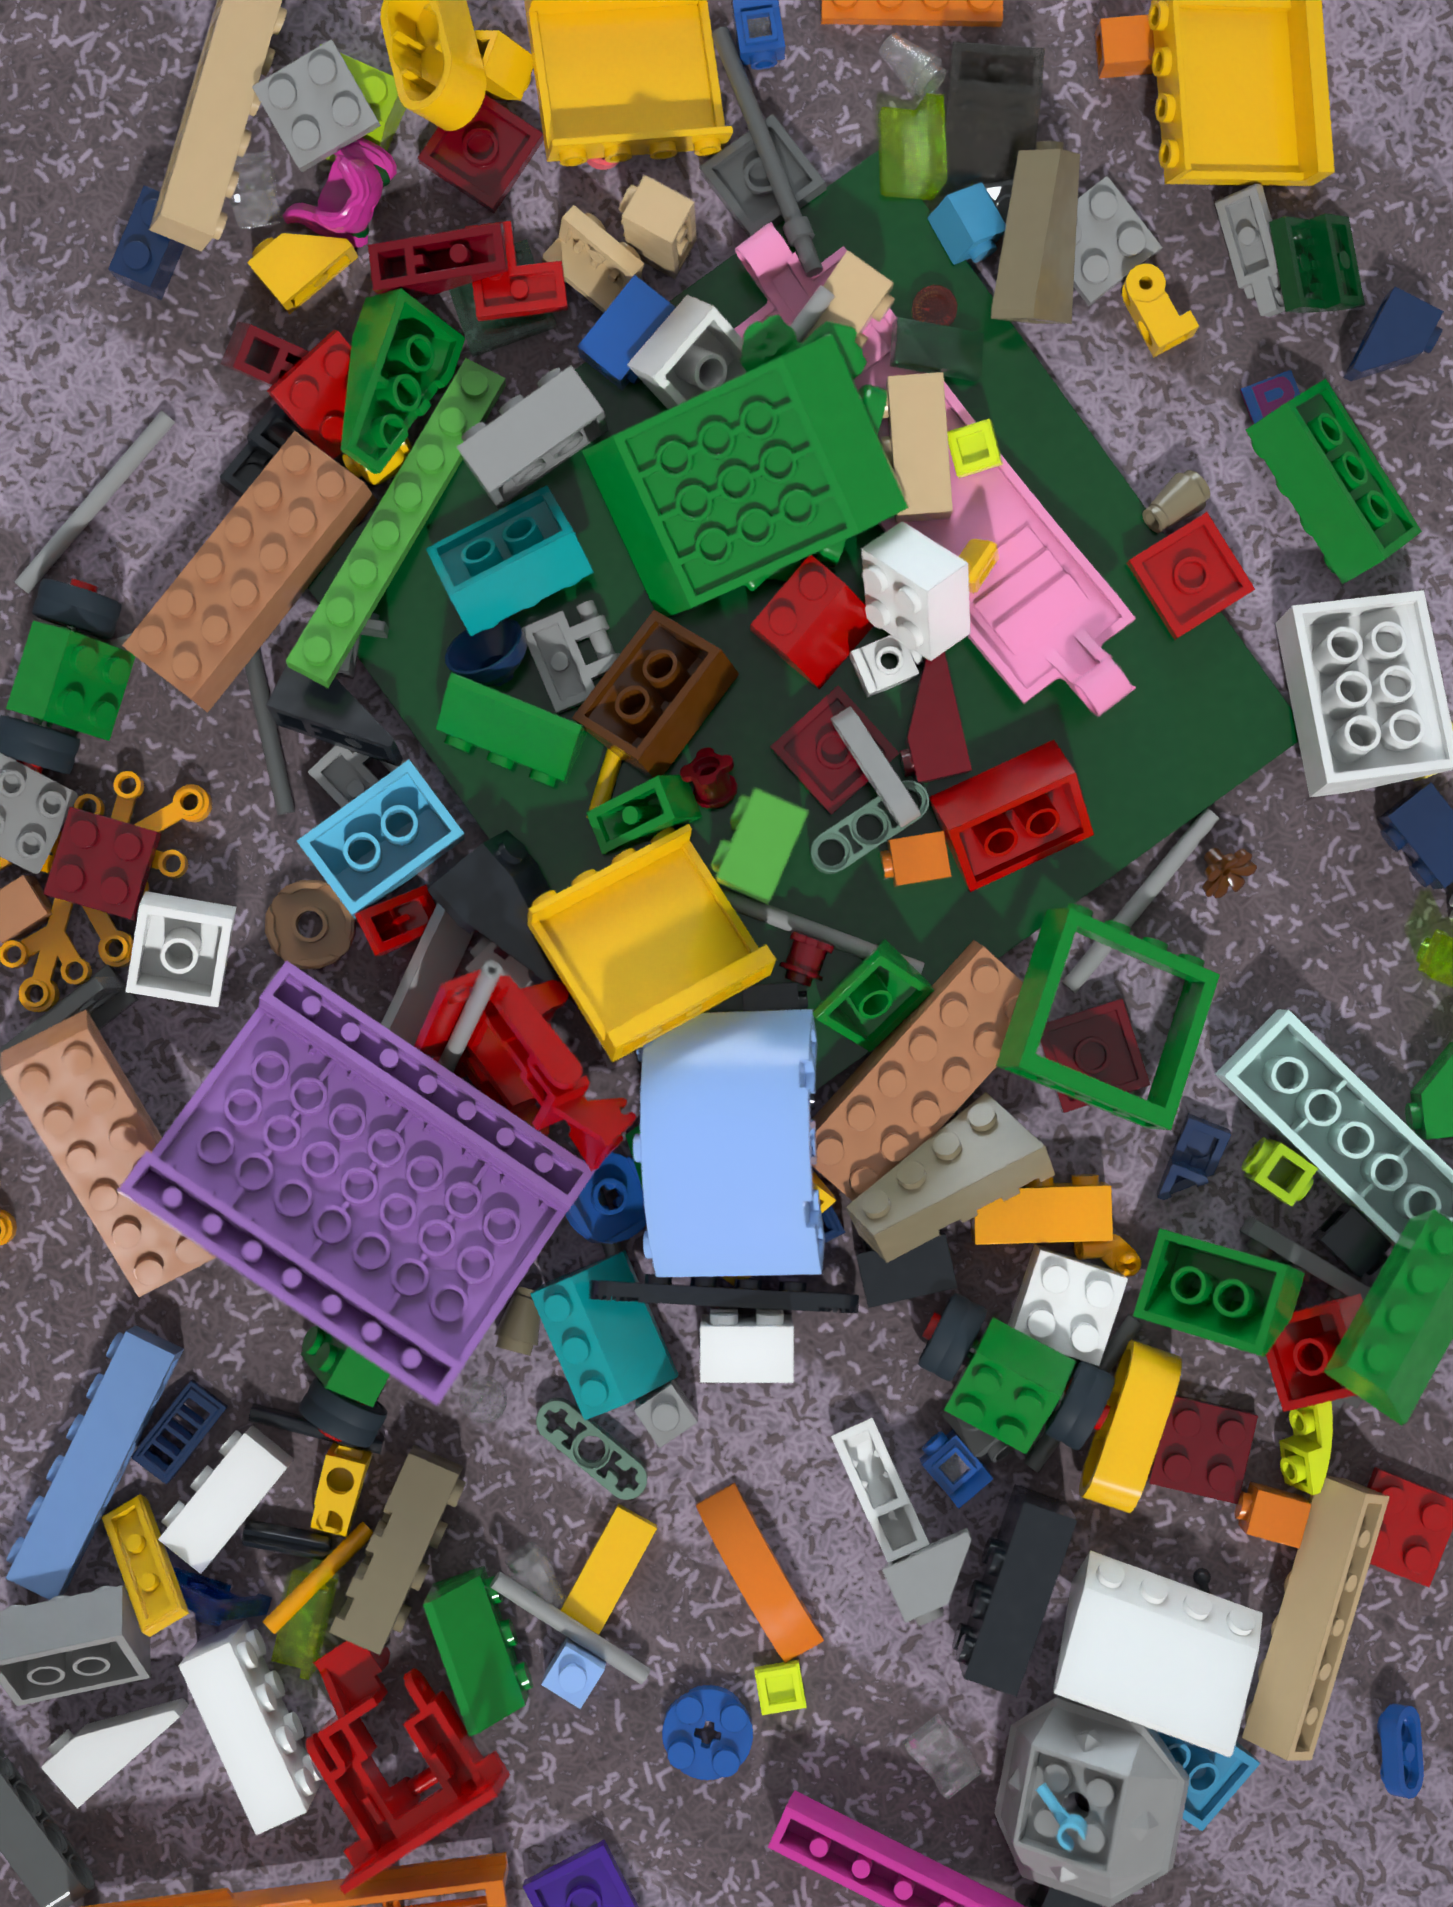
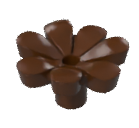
[1202,848,1257,898]

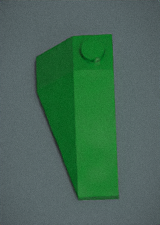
[341,288,465,474]

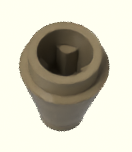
[1142,470,1211,533]
[494,1286,540,1356]

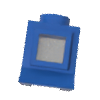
[732,0,785,70]
[919,1429,993,1509]

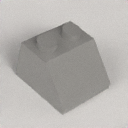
[882,1527,972,1626]

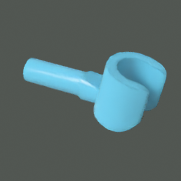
[1036,1783,1088,1851]

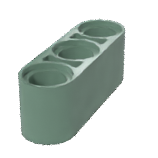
[810,781,929,874]

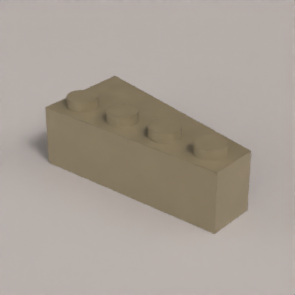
[846,1092,1055,1263]
[329,1445,466,1655]

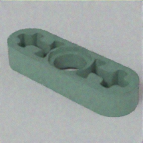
[536,1397,648,1500]

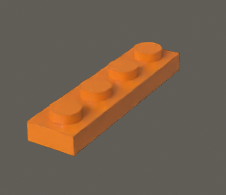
[821,0,1003,27]

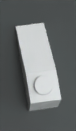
[41,1698,189,1808]

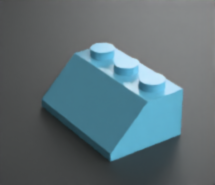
[297,760,465,919]

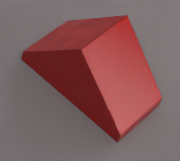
[355,885,436,956]

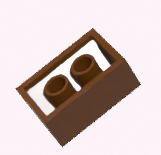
[572,610,739,779]

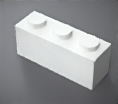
[158,1425,294,1574]

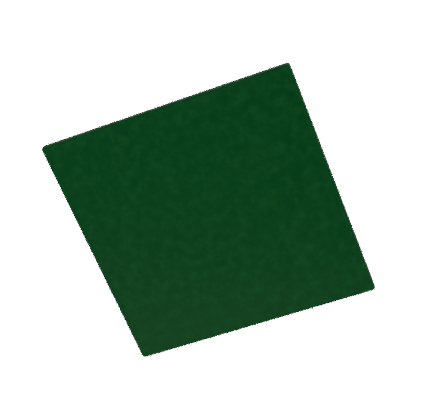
[308,150,1298,1091]

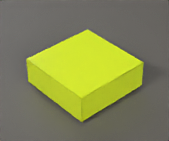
[947,419,1003,478]
[754,1660,807,1715]

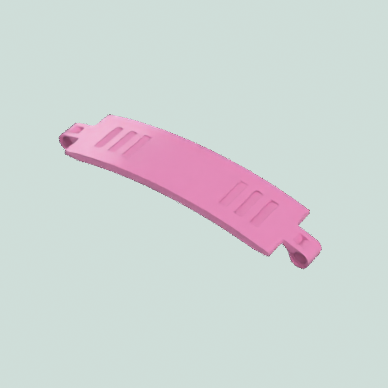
[734,222,1136,716]

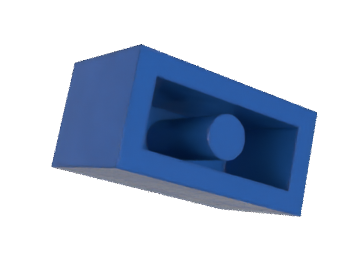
[577,274,676,390]

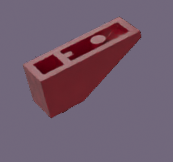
[368,223,508,298]
[220,322,309,387]
[899,652,972,784]

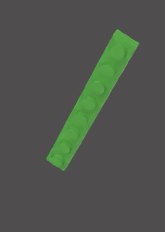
[286,358,506,688]

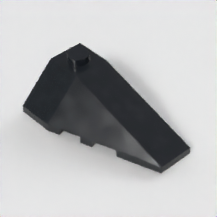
[428,830,579,1012]

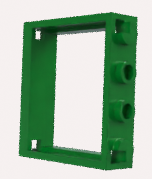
[996,903,1220,1130]

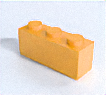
[971,1174,1113,1245]

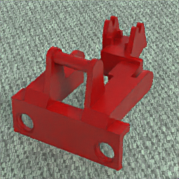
[414,969,636,1171]
[306,1640,510,1895]

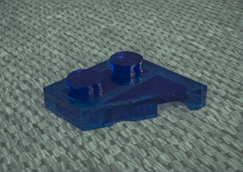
[173,1567,272,1626]

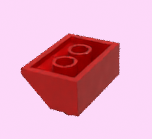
[929,740,1094,892]

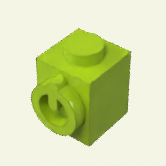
[1241,1137,1318,1206]

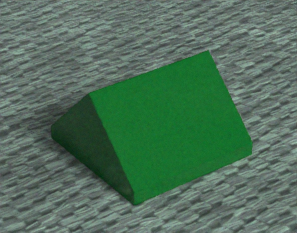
[813,939,935,1052]

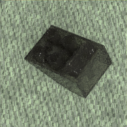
[939,41,1045,196]

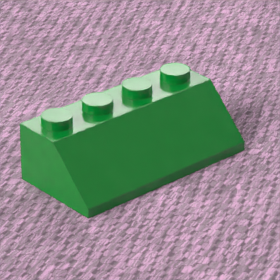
[1246,378,1422,585]
[1324,1209,1453,1426]

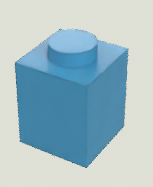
[927,182,1006,265]

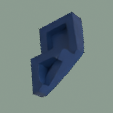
[1157,1113,1232,1200]

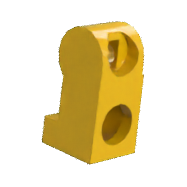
[1121,263,1199,358]
[311,1443,373,1537]

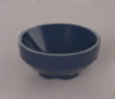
[445,618,527,687]

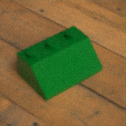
[436,673,587,788]
[1133,1228,1305,1357]
[423,1566,533,1737]

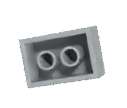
[457,365,608,508]
[0,1585,151,1706]

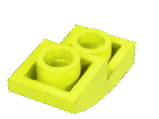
[1279,1401,1333,1496]

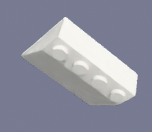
[1275,590,1453,797]
[1053,1550,1263,1757]

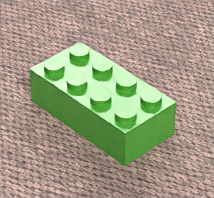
[711,788,808,905]

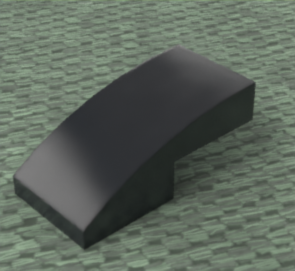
[220,403,308,498]

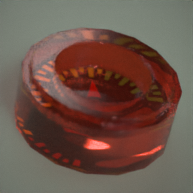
[911,285,958,334]

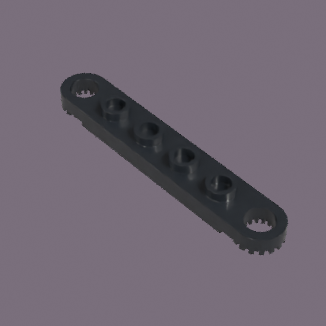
[589,1274,859,1313]

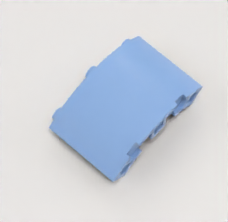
[633,1009,825,1277]

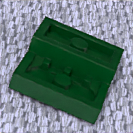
[1269,213,1365,313]

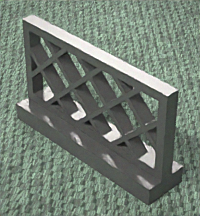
[0,965,139,1108]

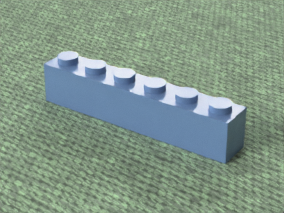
[5,1325,184,1600]

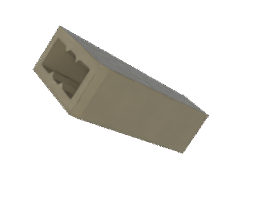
[991,141,1080,324]

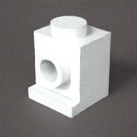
[849,635,923,698]

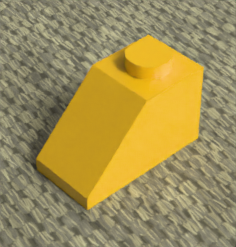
[474,30,534,101]
[247,233,358,315]

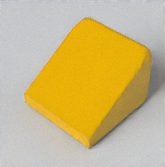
[959,539,999,594]

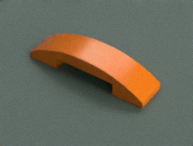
[695,1482,824,1663]

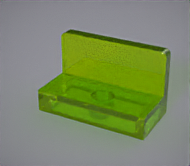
[878,93,947,200]
[271,1569,338,1680]

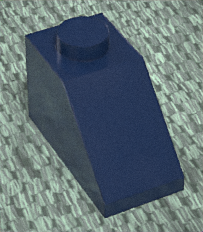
[1343,286,1444,382]

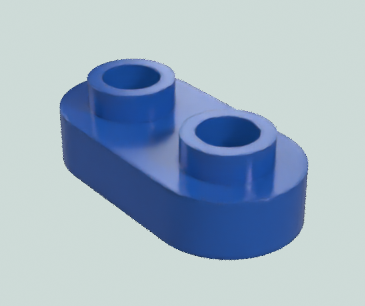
[1377,1703,1424,1799]

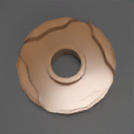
[265,880,356,969]

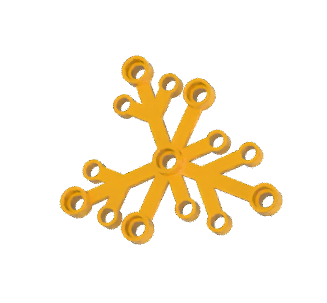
[0,771,212,1013]

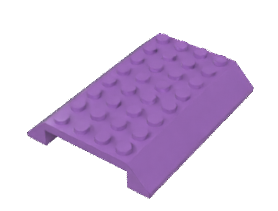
[118,960,596,1406]

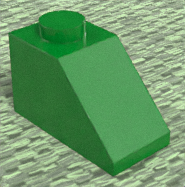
[586,775,702,855]
[1405,1042,1453,1140]

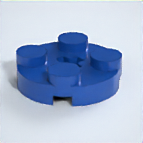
[565,1152,646,1244]
[662,1685,753,1780]

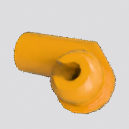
[1074,1234,1142,1277]

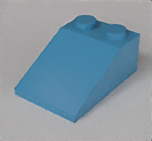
[1156,1731,1261,1831]

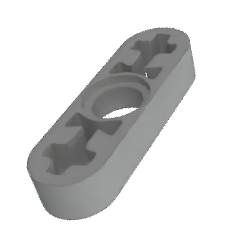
[830,706,921,828]

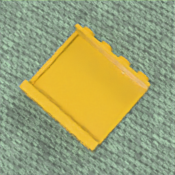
[524,0,733,166]
[1148,0,1335,186]
[527,824,776,1062]

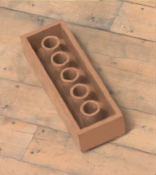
[122,431,377,713]
[811,940,1023,1201]
[1,1010,217,1297]

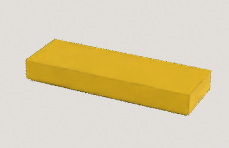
[102,1494,189,1637]
[560,1504,658,1635]

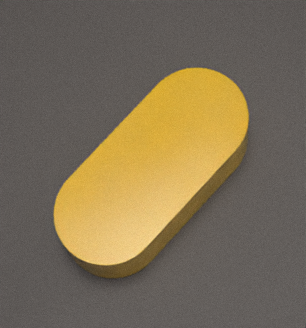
[380,0,487,131]
[1079,1340,1182,1513]

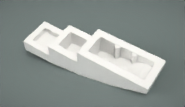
[831,1418,930,1563]

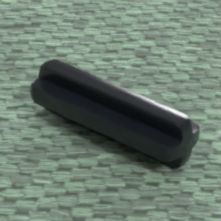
[242,1520,332,1560]

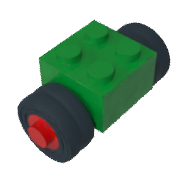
[0,579,135,774]
[918,1293,1115,1454]
[299,1325,390,1447]

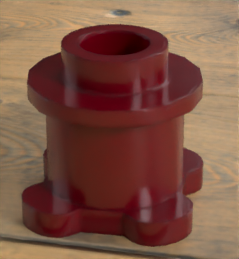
[680,747,738,808]
[779,931,834,987]

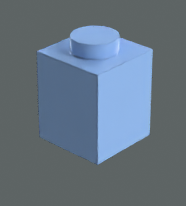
[541,1637,606,1709]

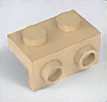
[542,205,644,313]

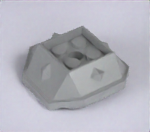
[994,1695,1190,1907]

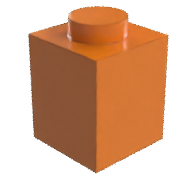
[1095,14,1155,79]
[880,831,951,887]
[1235,1482,1312,1549]

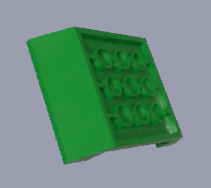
[582,333,909,617]

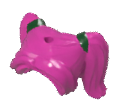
[283,137,397,248]

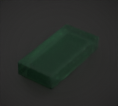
[890,317,984,382]

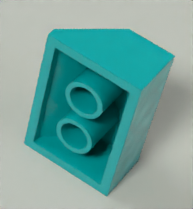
[426,485,593,636]
[530,1250,679,1421]

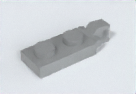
[1215,184,1285,317]

